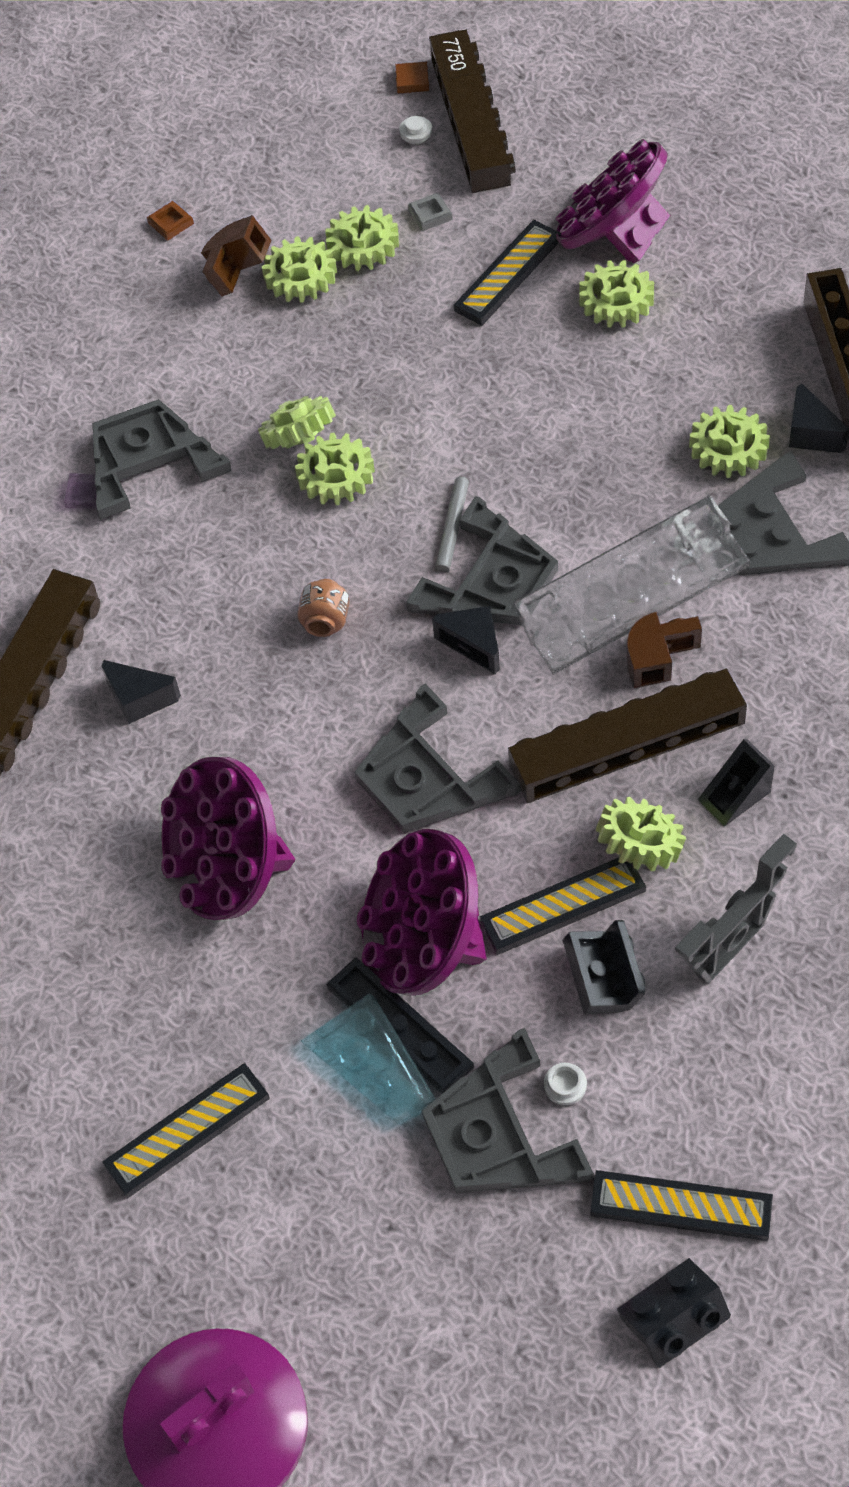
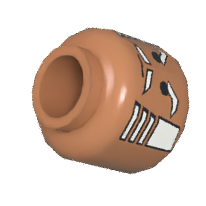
[297,579,350,637]

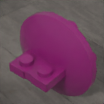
[556,139,670,263]
[161,757,296,920]
[357,829,487,996]
[122,1328,308,1487]

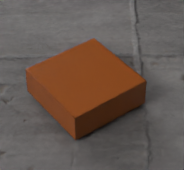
[395,61,430,94]
[147,201,194,241]

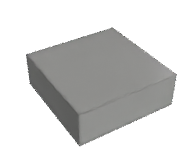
[408,193,453,231]

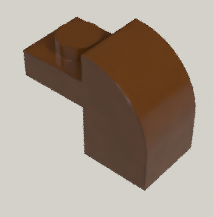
[201,215,272,297]
[627,612,702,688]

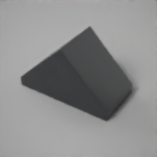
[789,384,849,453]
[432,606,500,674]
[101,660,181,724]
[697,739,775,826]

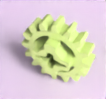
[325,205,399,271]
[262,236,337,303]
[579,260,654,328]
[258,396,336,449]
[689,405,770,478]
[295,433,375,505]
[596,797,686,871]

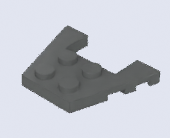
[92,399,231,520]
[706,451,849,575]
[406,496,558,625]
[354,683,521,833]
[675,834,797,984]
[422,1028,594,1193]

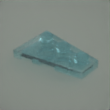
[301,994,435,1125]

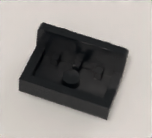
[562,920,646,1014]
[617,1258,731,1368]

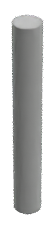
[435,476,469,572]

